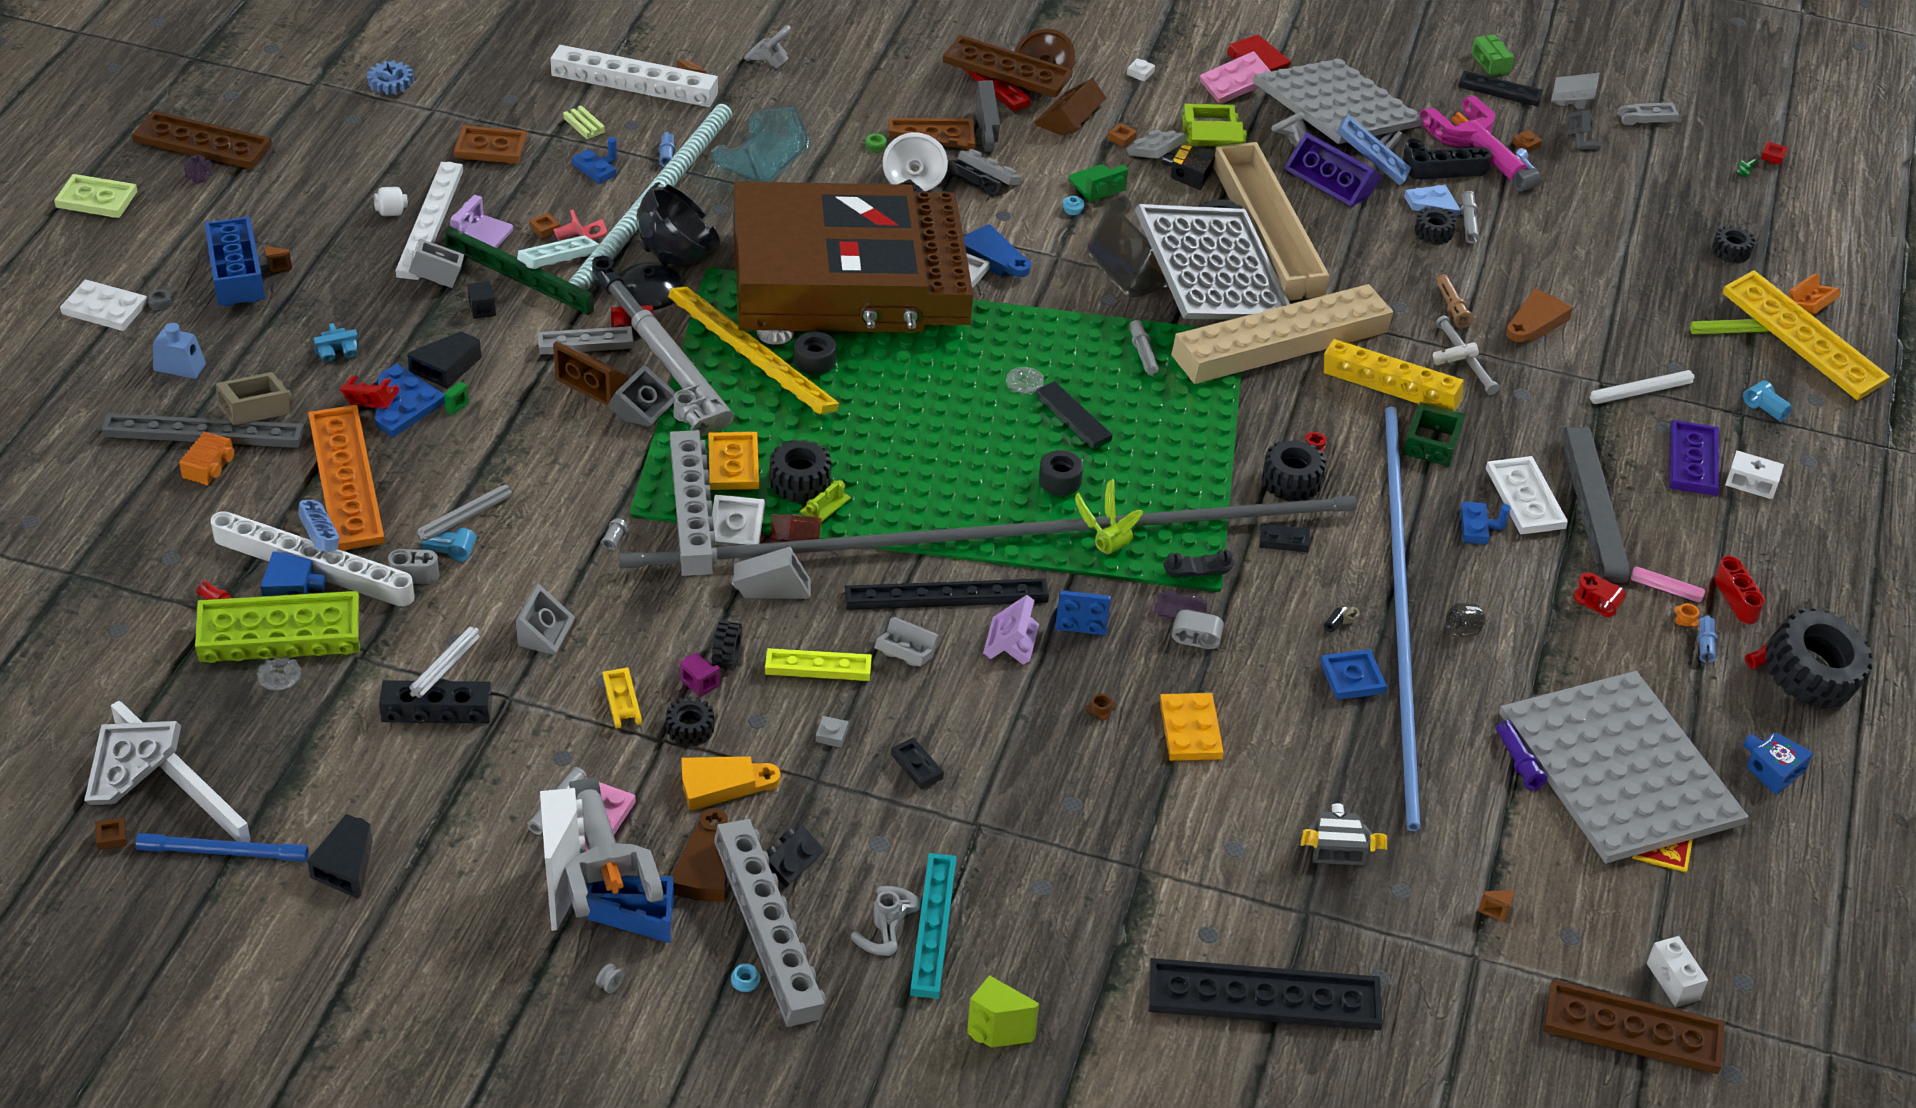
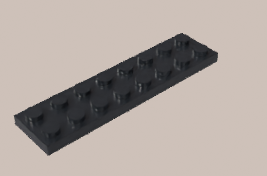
[1149,958,1383,1031]

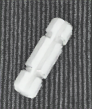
[1433,342,1479,365]

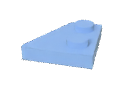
[1404,185,1461,217]

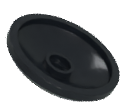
[619,262,683,310]

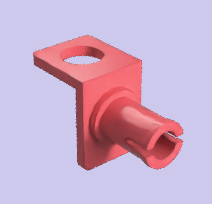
[554,209,608,241]

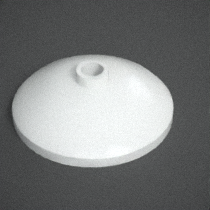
[883,133,948,192]

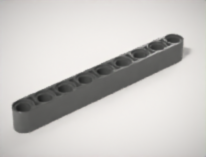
[1562,427,1629,583]

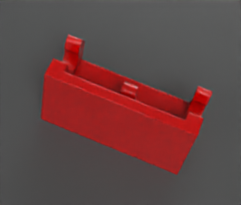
[339,376,400,409]

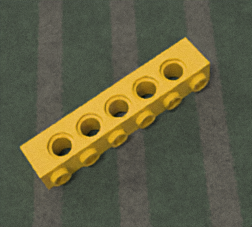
[1324,339,1464,411]

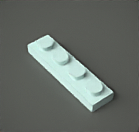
[517,235,599,269]

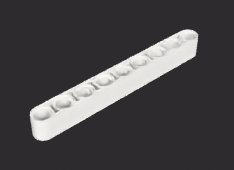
[211,511,415,606]

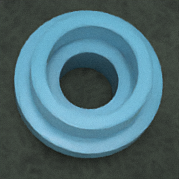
[1062,196,1084,215]
[731,964,760,992]

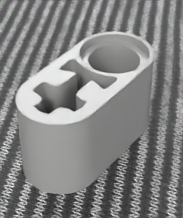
[388,549,440,584]
[1172,610,1224,649]

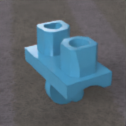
[314,323,358,363]

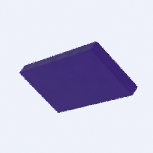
[1669,420,1719,496]

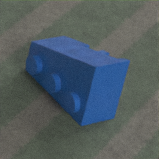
[586,876,674,943]

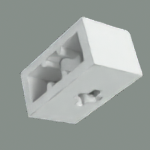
[1725,451,1784,500]
[1647,936,1708,1008]

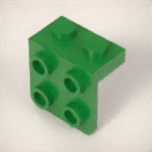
[1068,164,1128,202]

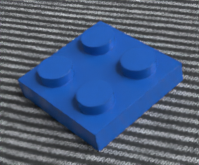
[1320,649,1387,700]

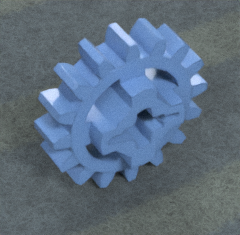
[367,60,414,95]

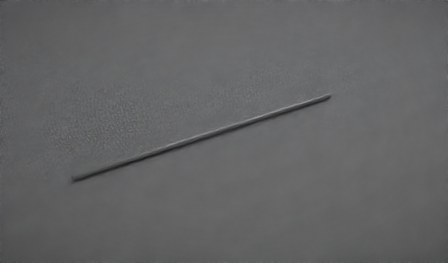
[618,496,1357,569]

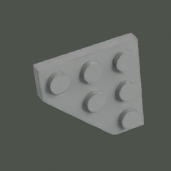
[84,721,181,805]

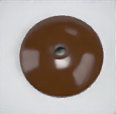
[1015,29,1075,69]

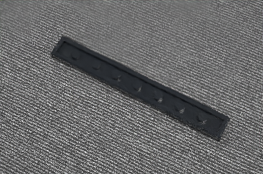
[845,578,1049,610]

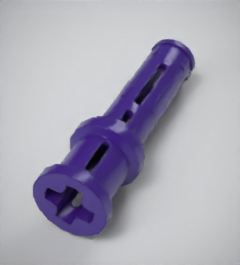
[1496,720,1547,790]

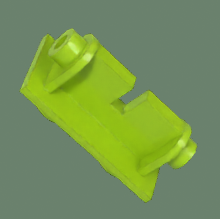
[800,480,851,524]

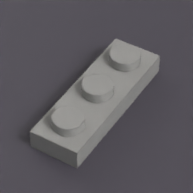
[957,149,1022,185]

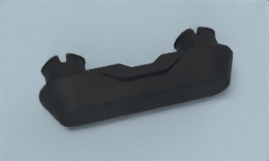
[1163,550,1235,577]

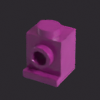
[680,652,720,698]

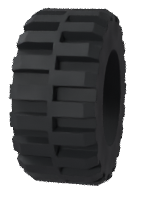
[1765,608,1872,709]

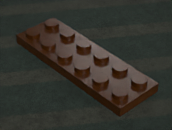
[943,35,1073,97]
[132,111,272,169]
[1543,979,1725,1074]

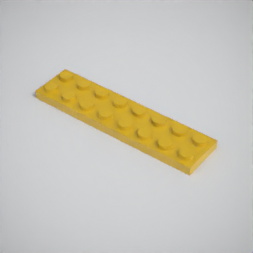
[1722,270,1890,401]

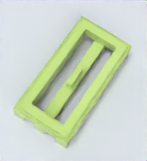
[563,106,605,140]

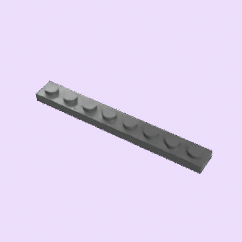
[102,413,304,448]

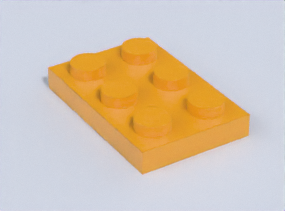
[709,432,759,490]
[1160,693,1224,761]

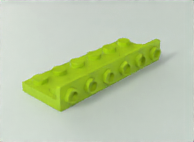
[195,591,360,663]

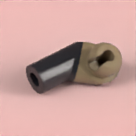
[1324,606,1360,632]

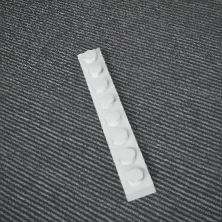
[396,162,463,280]

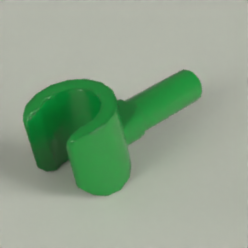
[1736,159,1756,177]

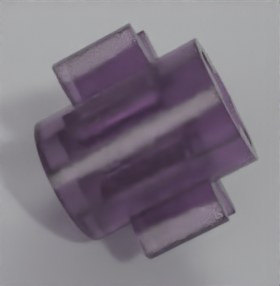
[184,155,212,183]

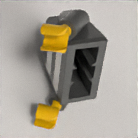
[1300,803,1387,866]

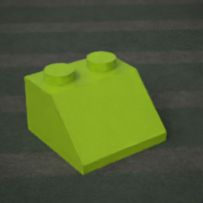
[967,975,1039,1048]

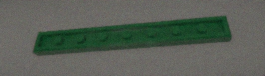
[444,226,594,315]

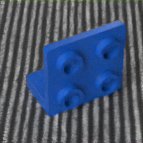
[1055,591,1111,635]

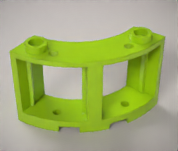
[1182,104,1247,147]

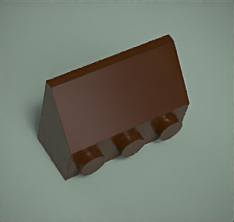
[1034,78,1106,136]
[553,341,628,406]

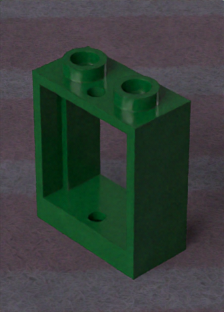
[1403,402,1466,467]

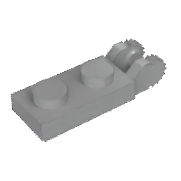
[1617,103,1679,125]

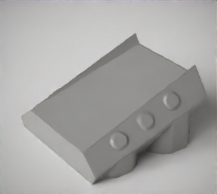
[1551,73,1600,110]

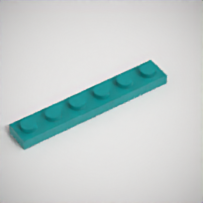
[910,853,956,999]

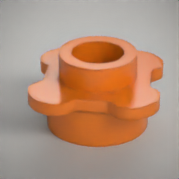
[1674,603,1700,627]

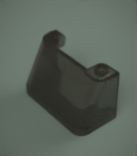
[1087,195,1168,297]

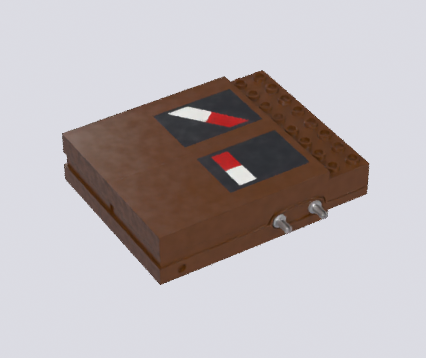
[732,181,973,332]

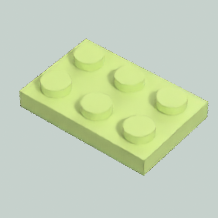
[54,174,137,218]

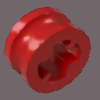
[1305,432,1327,452]

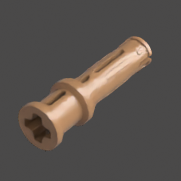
[1436,274,1474,329]

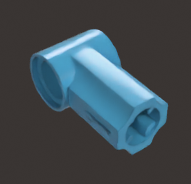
[1743,380,1793,422]
[421,528,476,562]

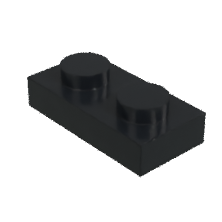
[1259,524,1310,553]
[891,737,944,790]

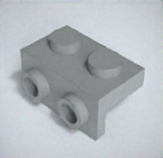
[874,617,938,667]

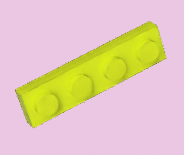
[765,648,872,681]

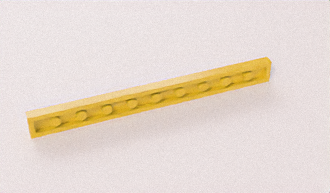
[668,287,839,414]

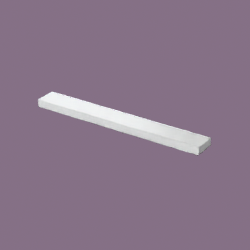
[111,701,250,842]

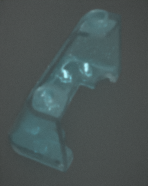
[710,106,809,182]

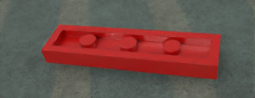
[965,69,1030,112]

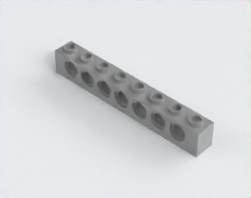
[670,430,717,576]
[714,819,826,1027]

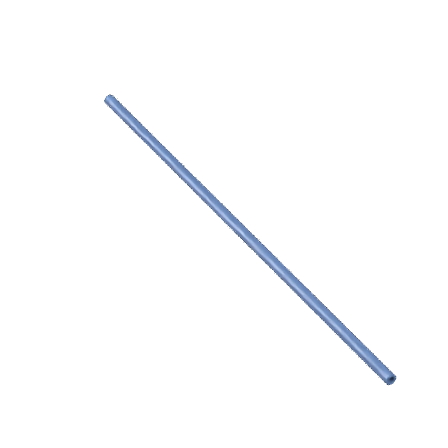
[1385,407,1420,831]

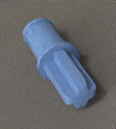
[658,132,675,167]
[1697,615,1718,663]

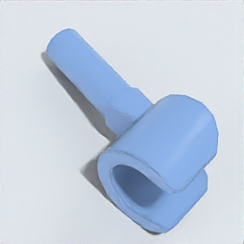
[1516,148,1536,169]

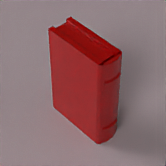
[1227,34,1291,72]

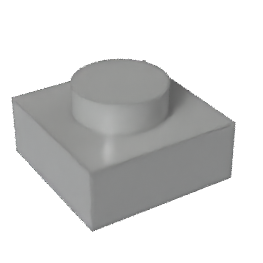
[816,716,849,748]

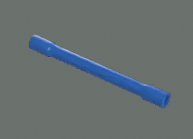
[136,833,309,862]

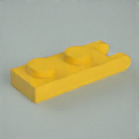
[602,667,642,729]

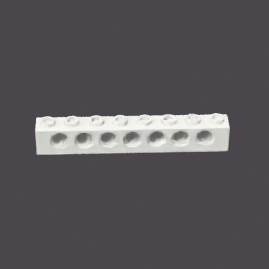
[551,45,718,107]

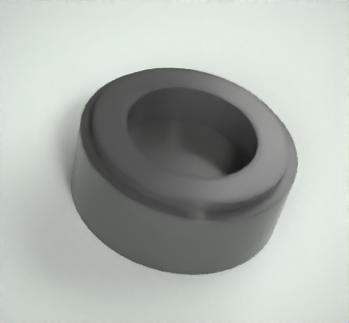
[147,289,172,310]

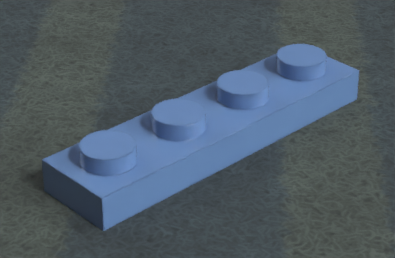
[1336,115,1411,185]

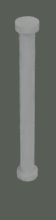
[1436,316,1500,395]

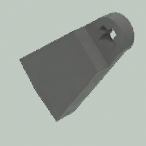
[975,80,1000,153]

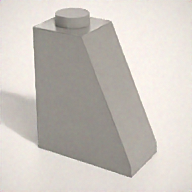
[731,547,811,599]

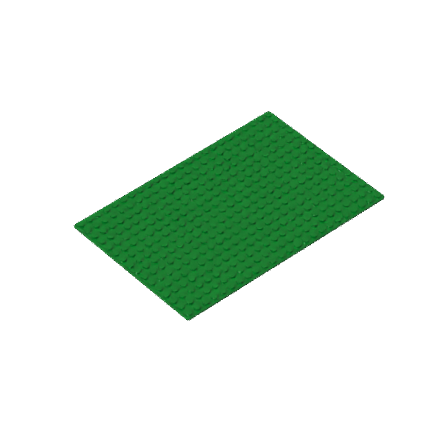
[630,267,1241,592]

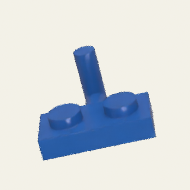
[572,137,617,184]
[1460,501,1511,544]

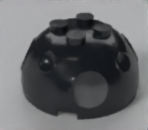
[636,182,720,266]

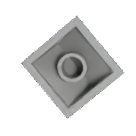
[516,583,575,654]

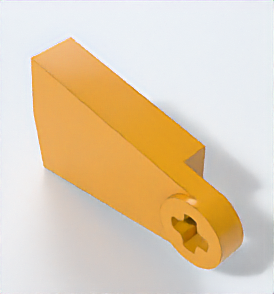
[681,756,781,811]

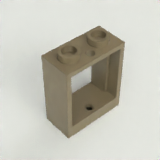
[216,372,293,425]

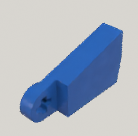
[964,224,1031,277]

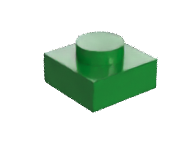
[444,381,469,415]

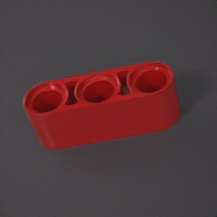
[1714,556,1765,624]

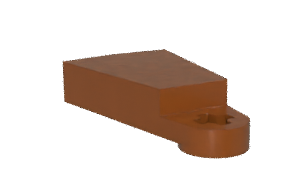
[1506,288,1573,342]

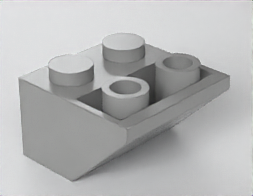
[409,239,464,288]

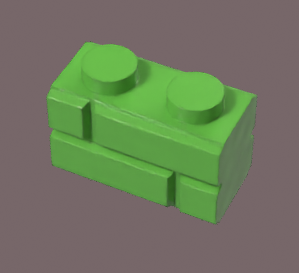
[1471,34,1514,77]

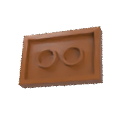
[454,125,527,164]

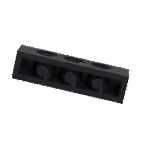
[379,680,493,724]

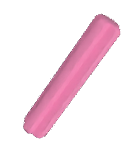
[1631,566,1705,603]

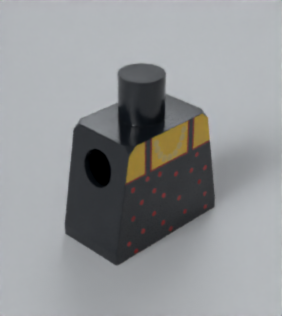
[1162,145,1216,190]

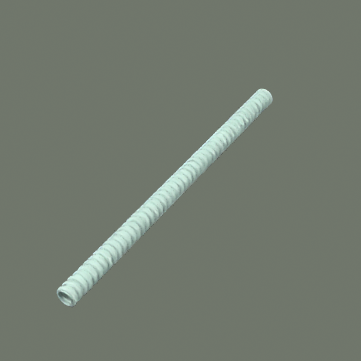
[568,104,732,290]

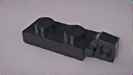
[947,160,1002,195]

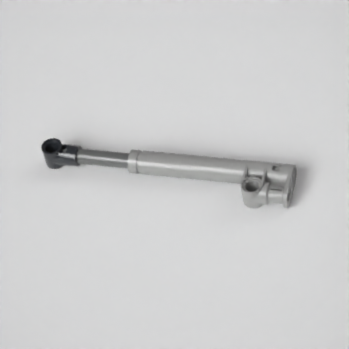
[592,255,734,437]

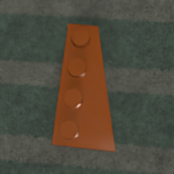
[888,118,975,150]

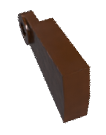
[671,808,728,902]

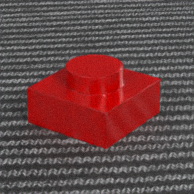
[1761,141,1788,165]

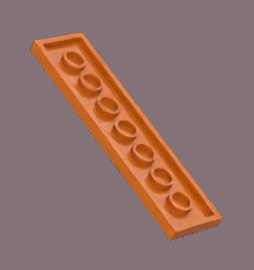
[308,405,385,551]

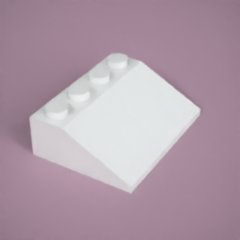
[540,788,586,931]

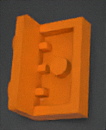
[1789,274,1840,315]

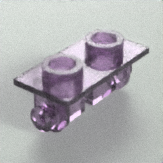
[1154,590,1208,619]

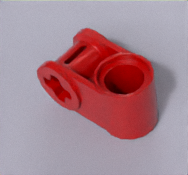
[1573,573,1626,617]

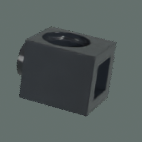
[467,281,496,319]

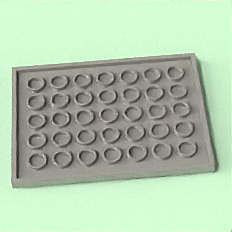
[1499,671,1749,864]

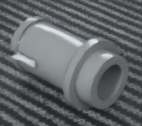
[601,518,628,551]

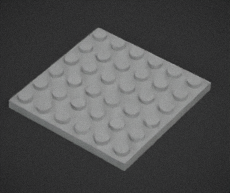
[1252,59,1424,144]
[1135,204,1290,320]

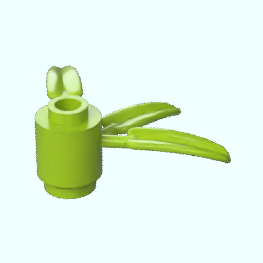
[1075,479,1143,554]

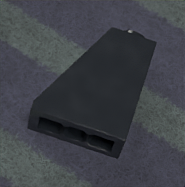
[407,331,482,389]
[307,814,373,899]

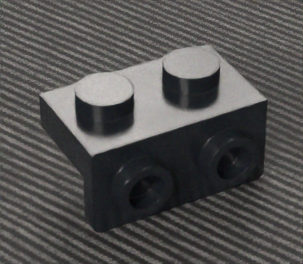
[766,825,825,887]

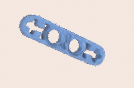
[298,500,339,552]

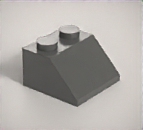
[607,365,676,427]

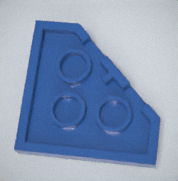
[375,363,445,438]

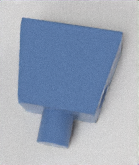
[153,323,206,379]

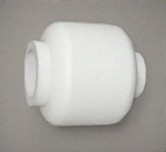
[374,187,408,216]

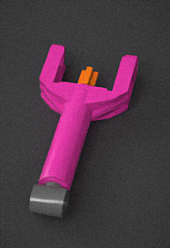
[1419,96,1541,192]

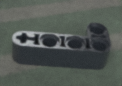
[1402,138,1492,180]

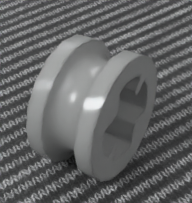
[596,963,624,994]

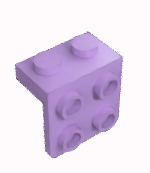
[450,195,513,248]

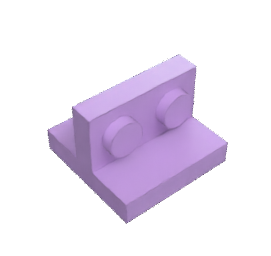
[983,595,1039,665]

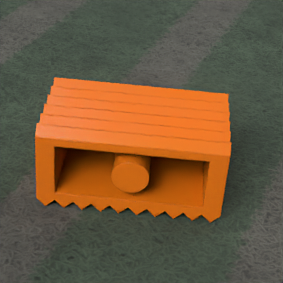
[179,431,234,486]

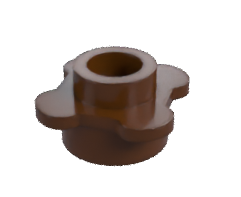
[1086,693,1116,720]

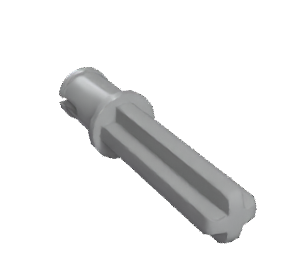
[1129,320,1159,375]

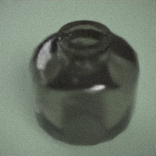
[1446,603,1486,636]

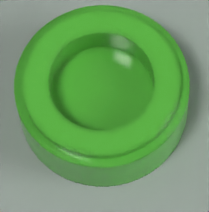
[865,134,887,153]

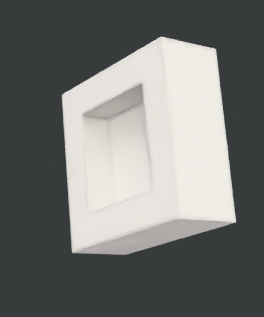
[1127,58,1155,82]

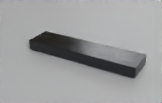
[1458,71,1543,107]
[1035,381,1113,449]

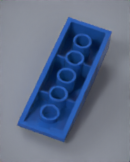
[204,216,265,306]

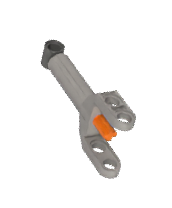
[565,777,663,918]

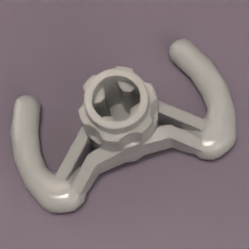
[744,25,791,68]
[1271,112,1309,147]
[851,886,921,956]

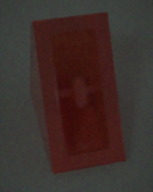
[770,514,822,541]

